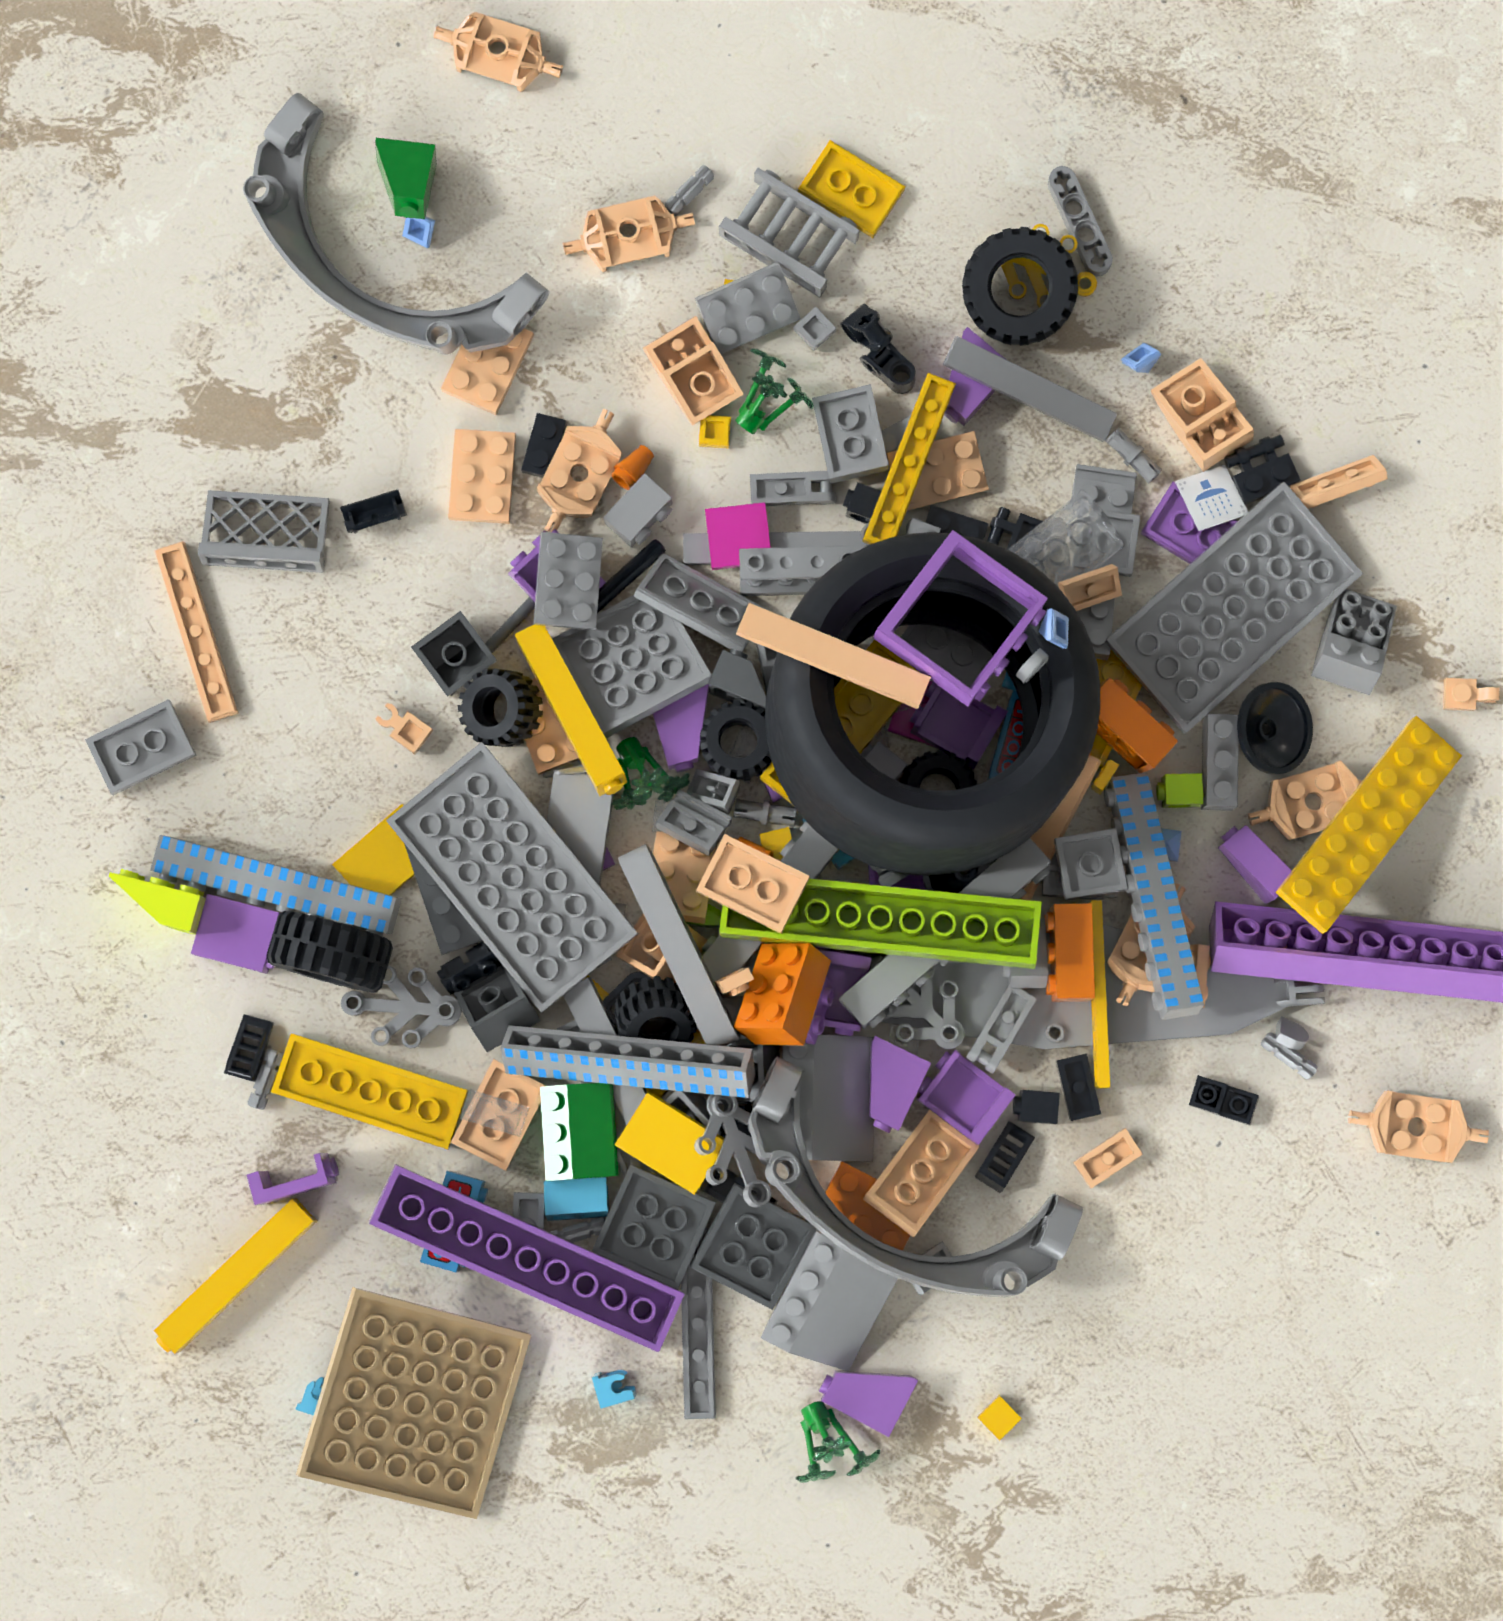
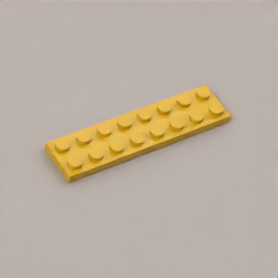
[1275,715,1462,934]

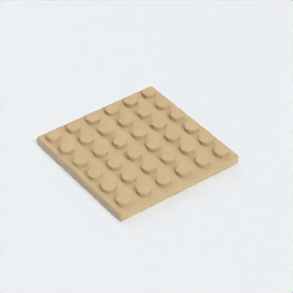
[296,1287,531,1519]

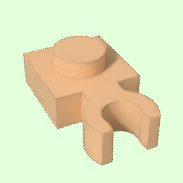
[375,703,433,755]

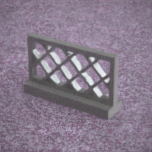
[198,490,330,573]

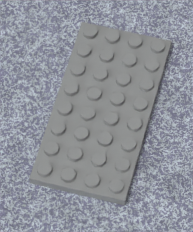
[1105,482,1363,734]
[386,742,639,1013]

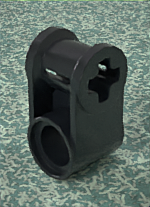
[840,304,893,351]
[860,342,916,394]

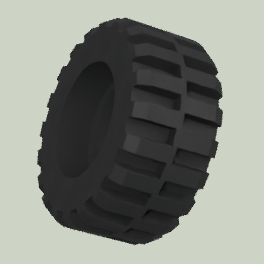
[962,227,1078,346]
[266,911,393,993]

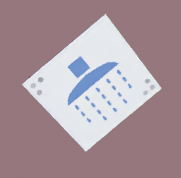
[1175,465,1248,531]

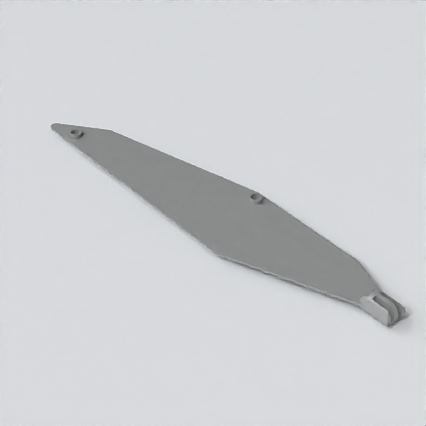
[744,924,1325,1049]

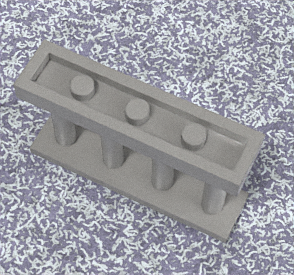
[719,168,859,298]
[739,545,863,596]

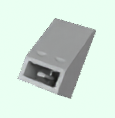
[1311,589,1397,695]

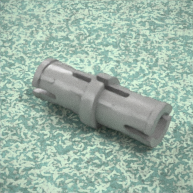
[1106,428,1162,484]
[733,798,797,827]

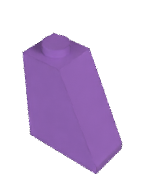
[944,327,1005,426]
[653,684,709,773]
[1218,825,1292,904]
[869,1036,931,1133]
[819,1371,918,1437]

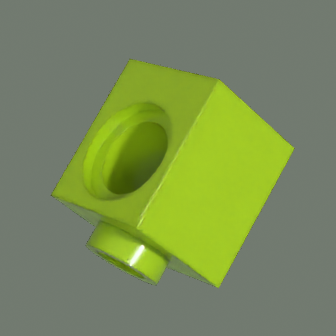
[1156,773,1203,808]

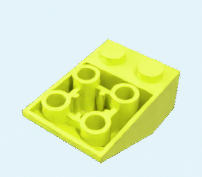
[109,869,206,935]

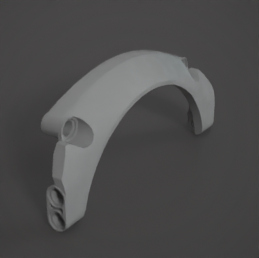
[243,93,549,355]
[748,1056,1083,1298]

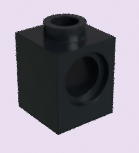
[843,482,881,524]
[1013,1090,1060,1125]

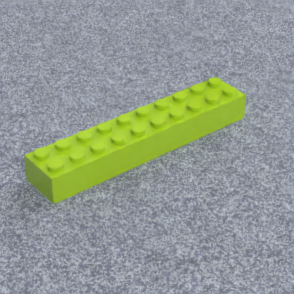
[719,879,1042,969]

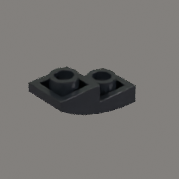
[1189,1075,1259,1126]

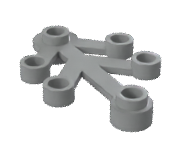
[870,955,964,1049]
[341,965,461,1048]
[694,1094,771,1207]

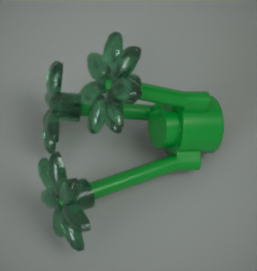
[735,348,813,434]
[613,737,690,810]
[795,1401,880,1483]

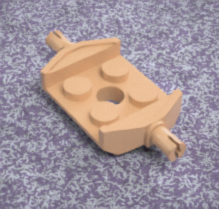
[434,12,563,92]
[563,196,695,272]
[537,409,622,532]
[1248,760,1363,841]
[1107,884,1195,1006]
[1348,1090,1489,1163]

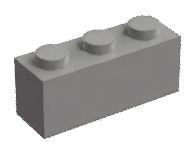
[1201,714,1239,811]

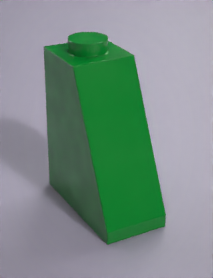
[375,137,437,219]

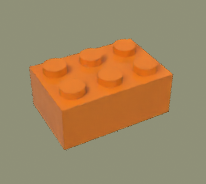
[1096,678,1178,773]
[1044,903,1095,1002]
[734,943,831,1046]
[825,1161,910,1251]

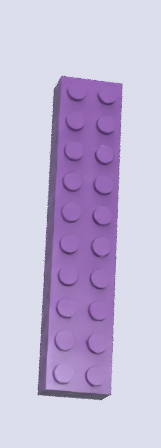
[1209,901,1503,1003]
[369,1164,685,1352]

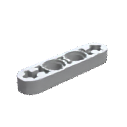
[1048,166,1113,276]

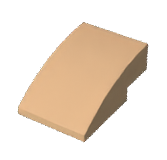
[642,316,744,425]
[1151,358,1254,472]

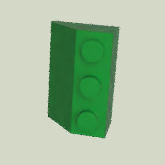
[540,1083,619,1181]

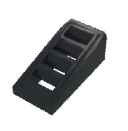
[224,1014,274,1082]
[975,1121,1035,1193]

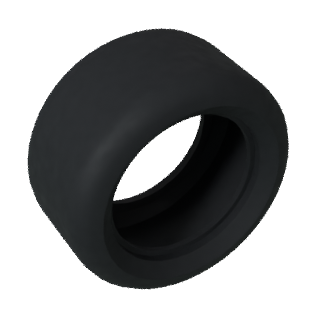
[765,532,1100,875]

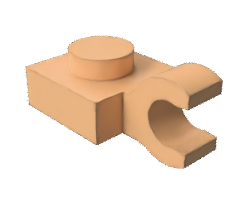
[1443,678,1500,711]

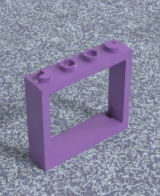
[873,530,1048,707]

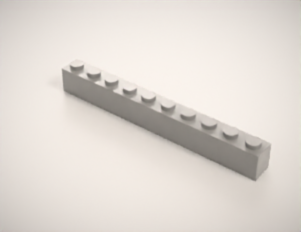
[702,741,908,995]

